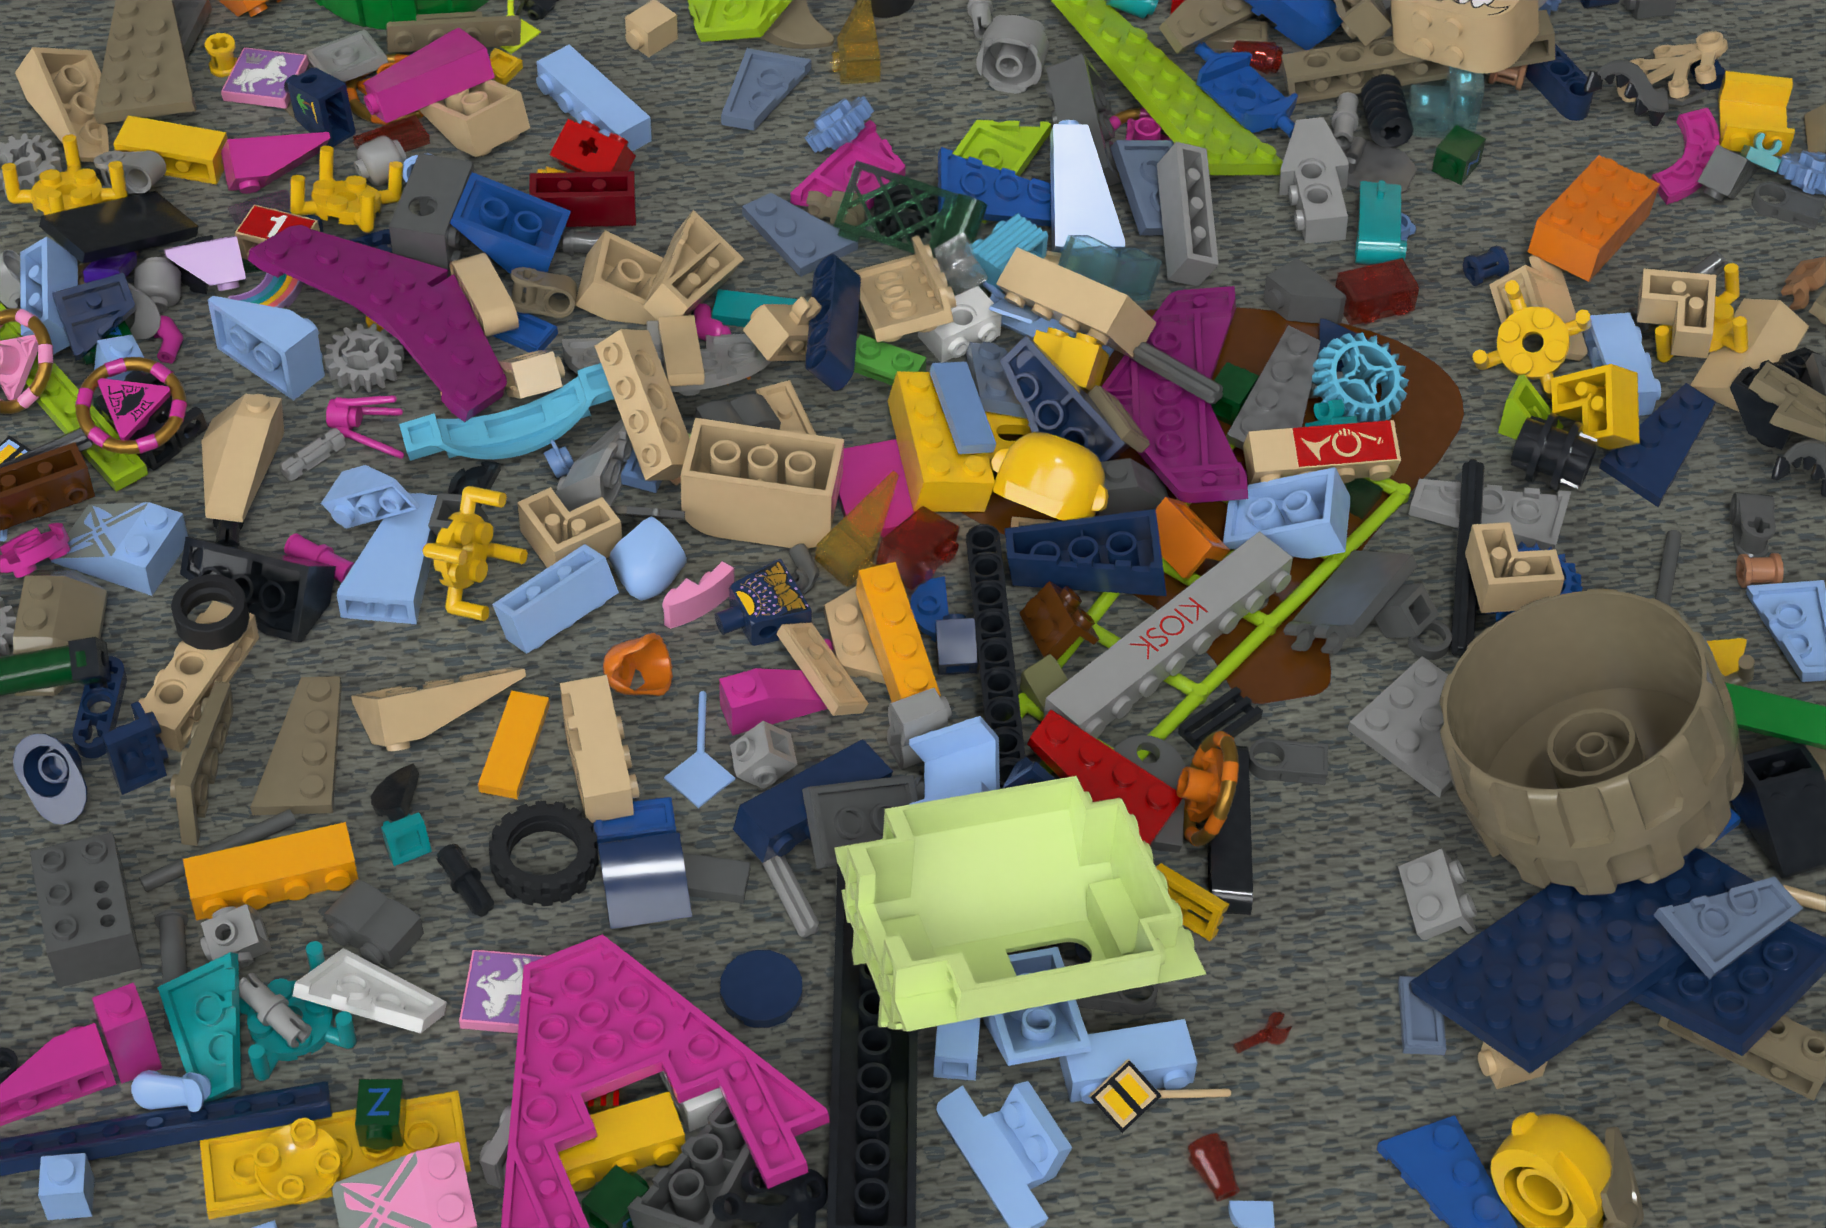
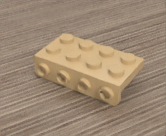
[855,236,957,343]

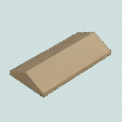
[1691,299,1809,412]

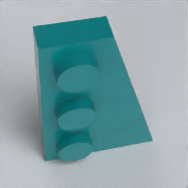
[157,952,241,1103]

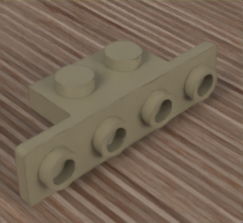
[387,11,521,52]

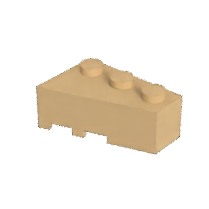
[560,675,639,823]

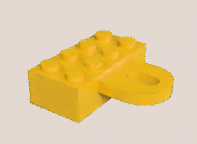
[888,371,1032,512]

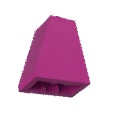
[92,982,162,1084]

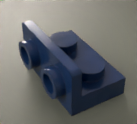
[101,701,169,795]

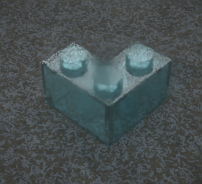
[1407,66,1484,139]
[1058,235,1162,301]

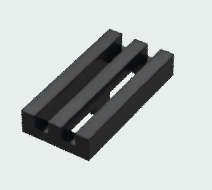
[1178,686,1263,751]

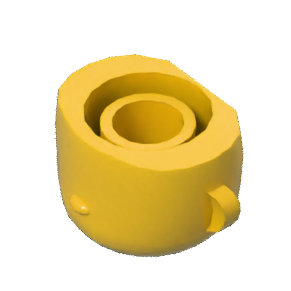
[991,432,1108,521]
[1491,1112,1612,1228]

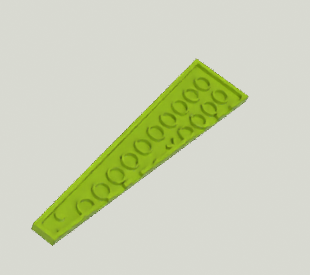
[1051,0,1283,175]

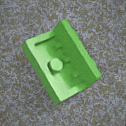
[854,334,927,385]

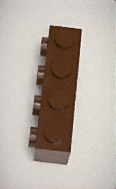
[0,442,95,530]

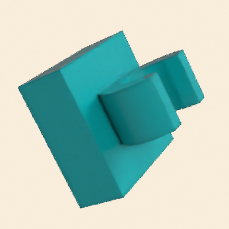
[1740,132,1782,172]
[1305,399,1358,427]
[381,812,432,866]

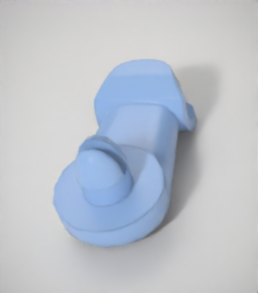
[131,1070,211,1112]

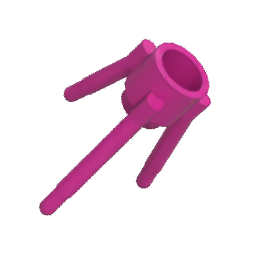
[326,395,404,459]

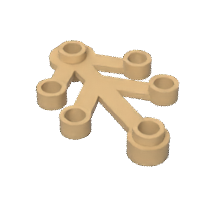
[1616,31,1728,102]

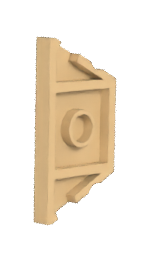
[824,586,885,684]

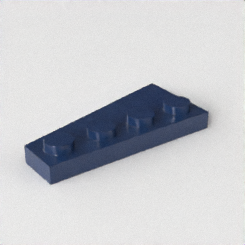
[1599,383,1716,508]

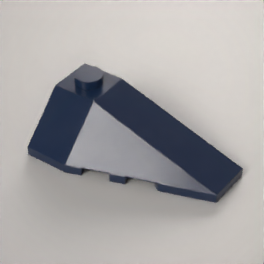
[1000,335,1130,462]

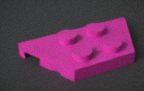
[790,120,906,212]

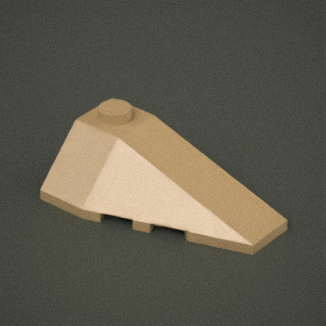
[15,47,109,162]
[202,394,284,522]
[351,667,526,751]

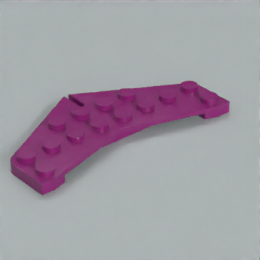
[248,225,507,422]
[1102,286,1248,503]

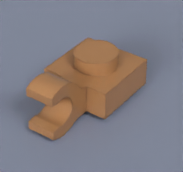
[1781,257,1826,310]

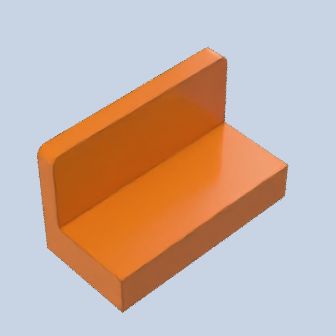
[1156,497,1230,579]

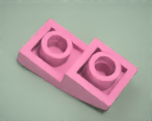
[662,561,734,629]

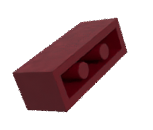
[529,171,636,227]

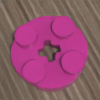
[0,523,71,578]

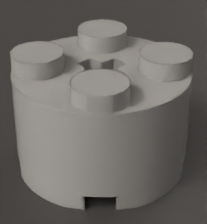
[976,15,1049,94]

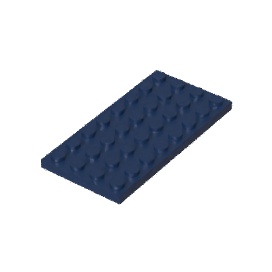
[1411,848,1756,1074]

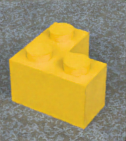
[1033,327,1109,394]
[1551,364,1640,450]

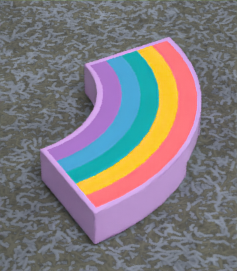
[228,273,303,308]

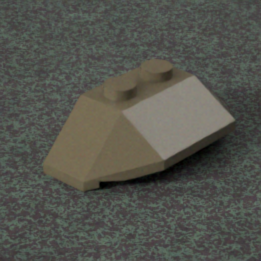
[13,570,108,696]

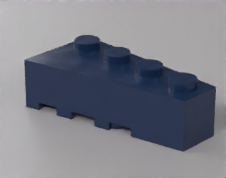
[1005,509,1167,596]

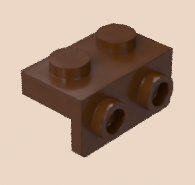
[1019,581,1099,660]

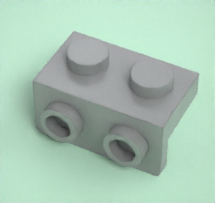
[1398,848,1477,940]

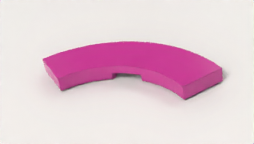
[1651,107,1720,205]

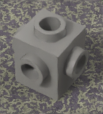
[730,721,798,789]
[200,904,272,969]

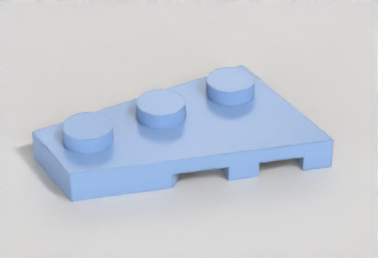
[1746,580,1826,682]

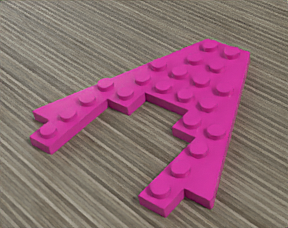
[501,934,830,1228]

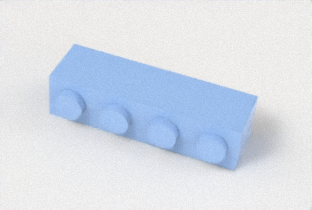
[536,45,652,151]

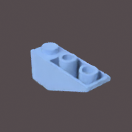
[321,465,420,529]

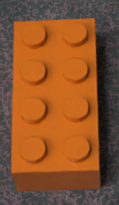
[1527,155,1660,282]

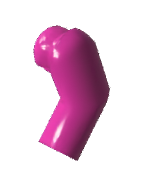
[694,304,731,341]
[154,315,183,364]

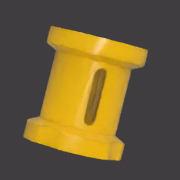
[205,33,237,78]

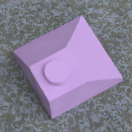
[163,236,246,291]

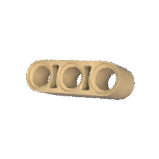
[450,253,519,337]

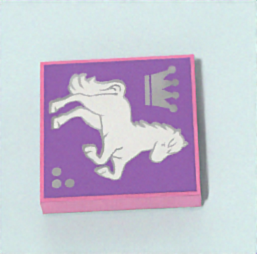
[221,47,309,109]
[459,950,545,1033]

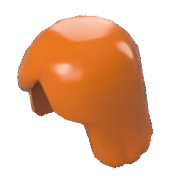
[603,633,673,696]

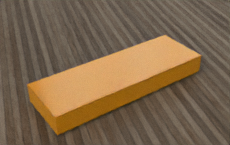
[478,690,550,799]

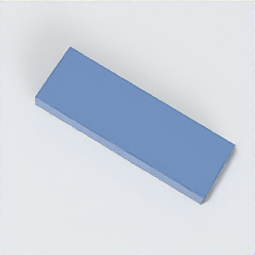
[929,362,996,454]

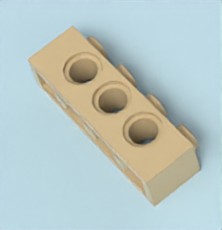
[595,329,690,481]
[133,600,259,753]

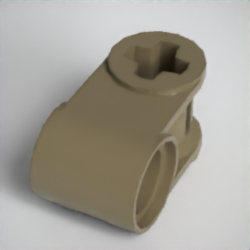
[510,267,577,318]

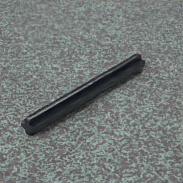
[1451,459,1485,658]

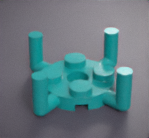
[239,941,357,1081]

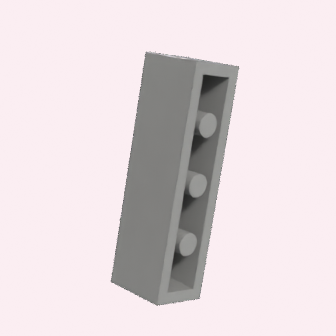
[1157,142,1219,286]

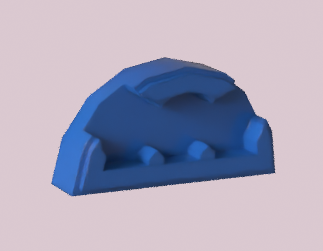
[910,576,949,642]

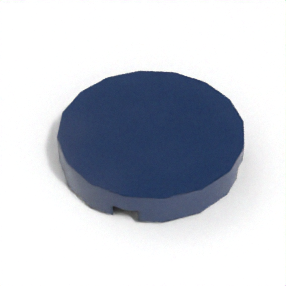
[720,950,802,1028]

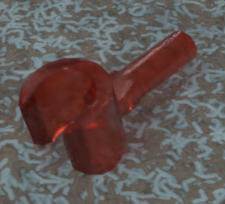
[1233,1012,1292,1054]

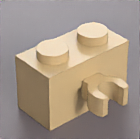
[743,297,822,361]

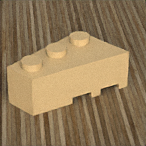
[643,210,744,321]

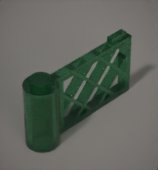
[833,160,988,276]

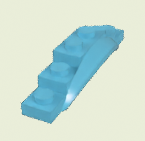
[399,363,614,461]

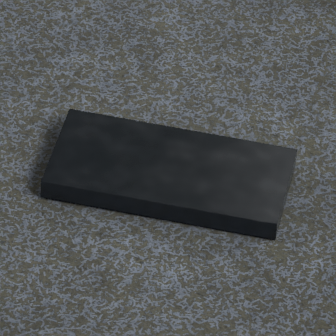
[39,191,199,264]

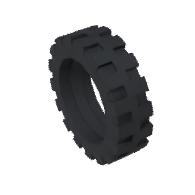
[489,801,599,906]

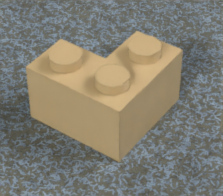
[1637,269,1717,358]
[517,487,622,568]
[1465,522,1565,613]

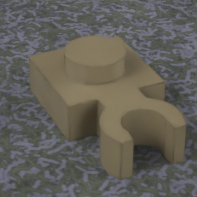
[806,190,867,228]

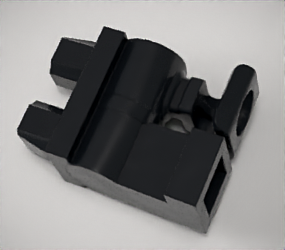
[96,370,208,471]

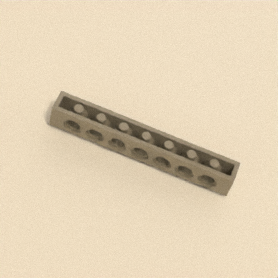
[1281,9,1555,104]

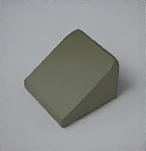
[1020,654,1068,713]

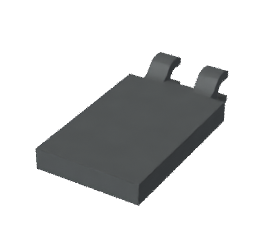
[1284,550,1418,654]

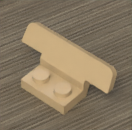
[1489,255,1588,361]

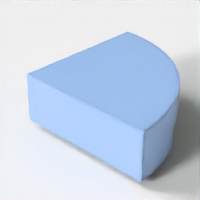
[1228,1201,1275,1228]

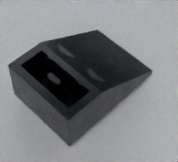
[1731,742,1826,879]

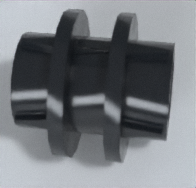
[1511,412,1598,492]

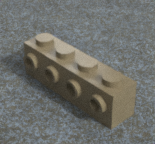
[1333,0,1392,46]
[1657,1014,1826,1101]

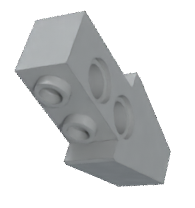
[1279,117,1349,243]

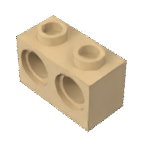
[498,350,565,399]

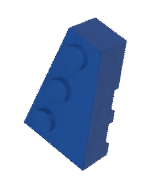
[1244,0,1344,50]

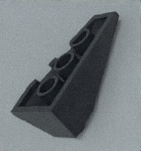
[1730,347,1818,450]
[180,537,336,642]

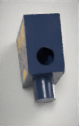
[715,558,812,646]

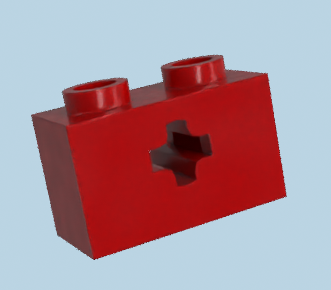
[549,119,636,172]

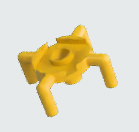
[1,134,127,215]
[290,146,403,233]
[1655,263,1748,363]
[1473,280,1592,399]
[422,486,528,621]

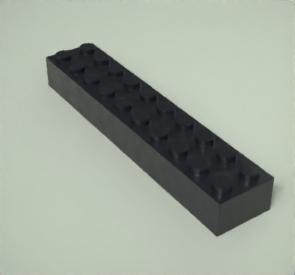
[827,864,918,1228]

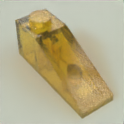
[831,0,881,85]
[815,470,899,588]

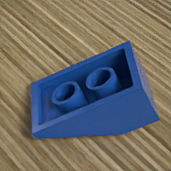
[450,172,571,279]

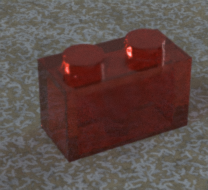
[1335,258,1420,325]
[875,506,960,590]

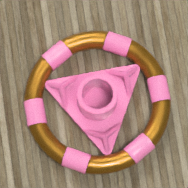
[0,308,53,414]

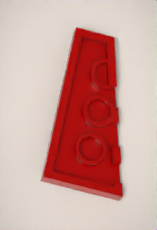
[1027,710,1183,846]

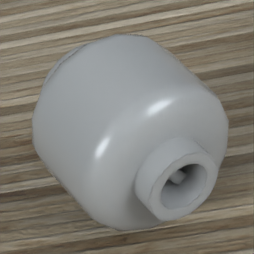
[353,135,407,187]
[134,257,181,313]

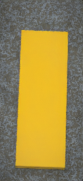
[200,1090,471,1219]

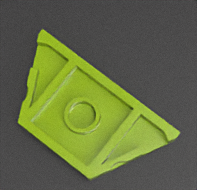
[687,0,793,42]
[952,120,1051,224]

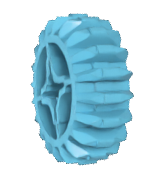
[1312,332,1409,423]

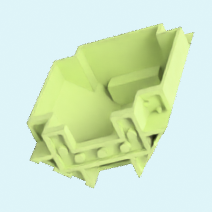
[834,776,1206,1032]

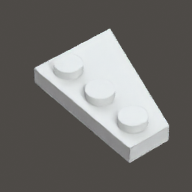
[292,948,447,1033]

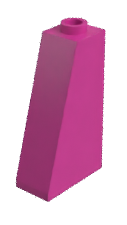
[363,28,495,123]

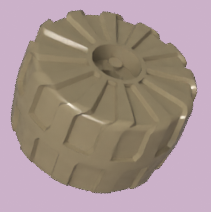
[1439,589,1744,895]

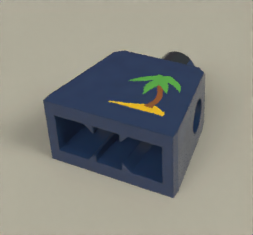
[284,67,356,147]

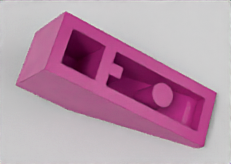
[221,132,330,194]
[719,668,828,736]
[0,1023,116,1126]

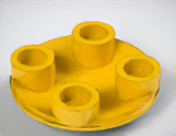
[253,1118,343,1204]

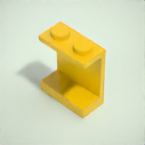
[1718,71,1795,157]

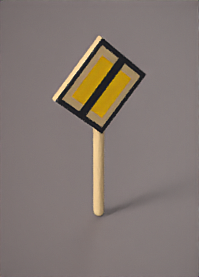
[1089,1059,1231,1133]

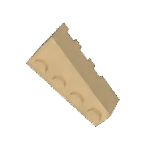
[996,247,1156,359]

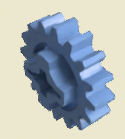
[805,96,874,153]
[1777,150,1826,195]

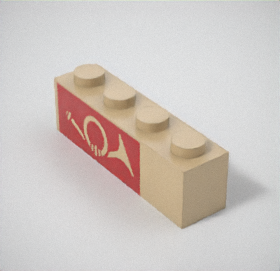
[1243,420,1401,484]

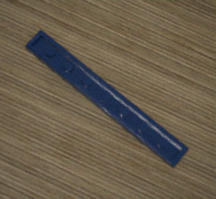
[0,1081,332,1176]

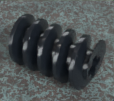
[1360,74,1413,148]

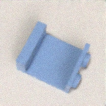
[909,716,1000,805]

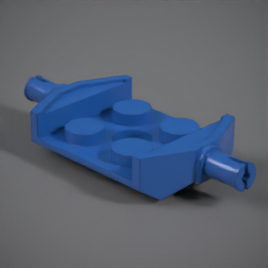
[1195,42,1298,138]

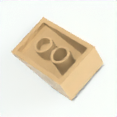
[419,79,530,157]
[575,230,691,325]

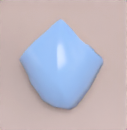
[609,516,687,601]

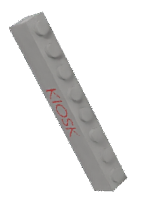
[1044,531,1293,738]

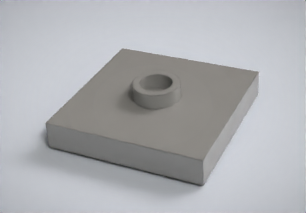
[304,29,388,82]

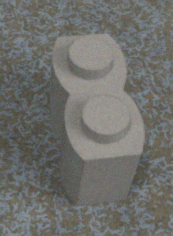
[887,688,952,770]

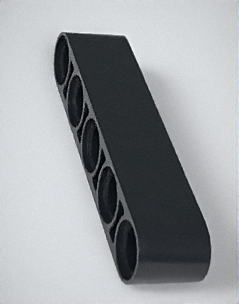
[1207,746,1253,915]

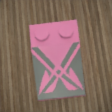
[332,1142,477,1228]

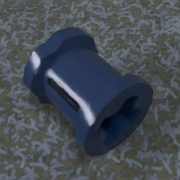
[1463,245,1509,286]

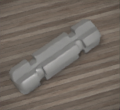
[279,428,346,481]

